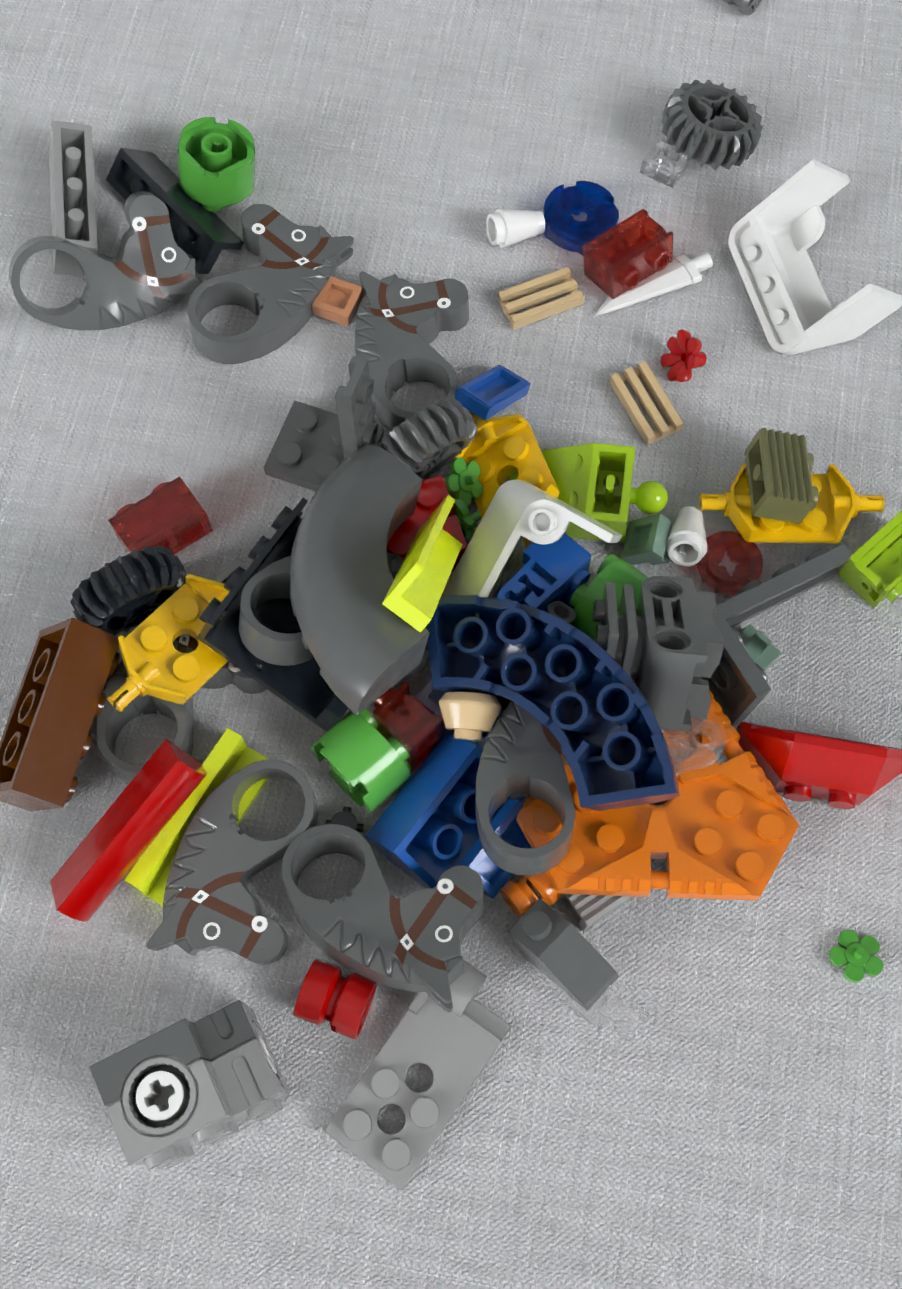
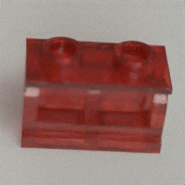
[583,208,673,299]
[108,476,213,555]
[372,682,444,773]

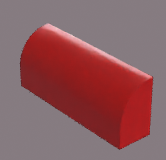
[50,738,207,922]

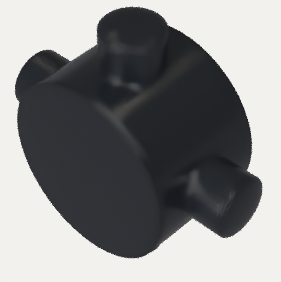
[325,806,364,833]

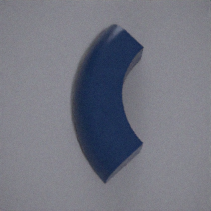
[427,595,680,811]

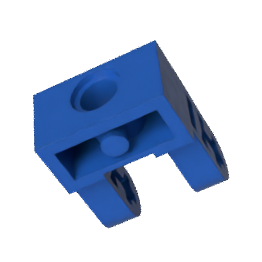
[497,532,592,611]

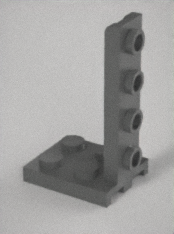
[264,356,384,491]
[702,543,851,726]

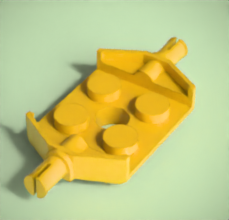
[453,411,560,548]
[699,463,885,543]
[107,569,247,712]

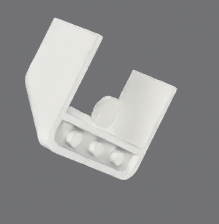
[728,159,902,355]
[441,480,622,598]

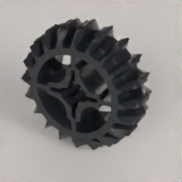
[70,546,186,635]

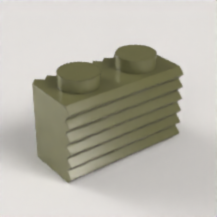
[744,427,819,524]

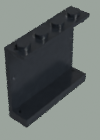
[197,497,348,732]

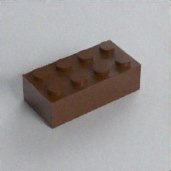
[0,617,120,812]

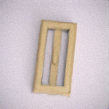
[498,267,584,330]
[609,361,684,445]

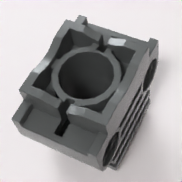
[590,576,724,732]

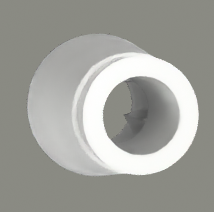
[486,209,545,248]
[665,506,707,566]

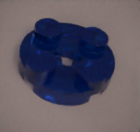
[543,181,619,256]

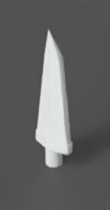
[594,253,713,317]

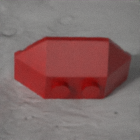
[736,721,902,809]

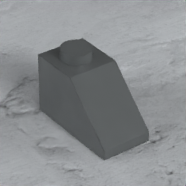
[507,898,619,1011]

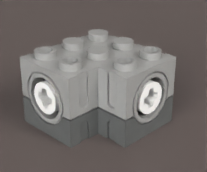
[89,1000,290,1170]

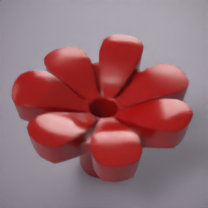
[660,329,707,382]

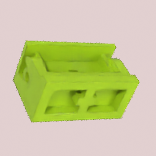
[837,510,902,609]

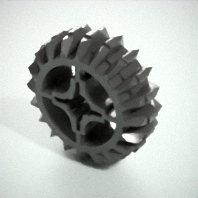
[661,80,763,170]
[376,399,478,479]

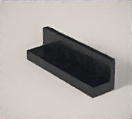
[106,148,244,274]

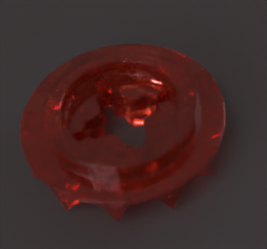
[695,531,763,596]

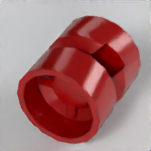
[293,958,378,1040]

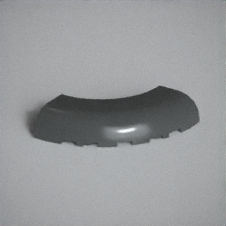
[290,444,430,716]

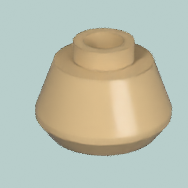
[439,692,501,740]

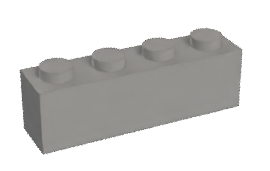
[49,120,98,277]

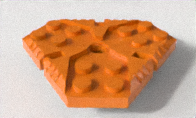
[517,679,799,901]

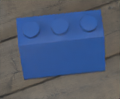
[365,733,526,889]

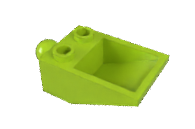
[509,443,668,543]

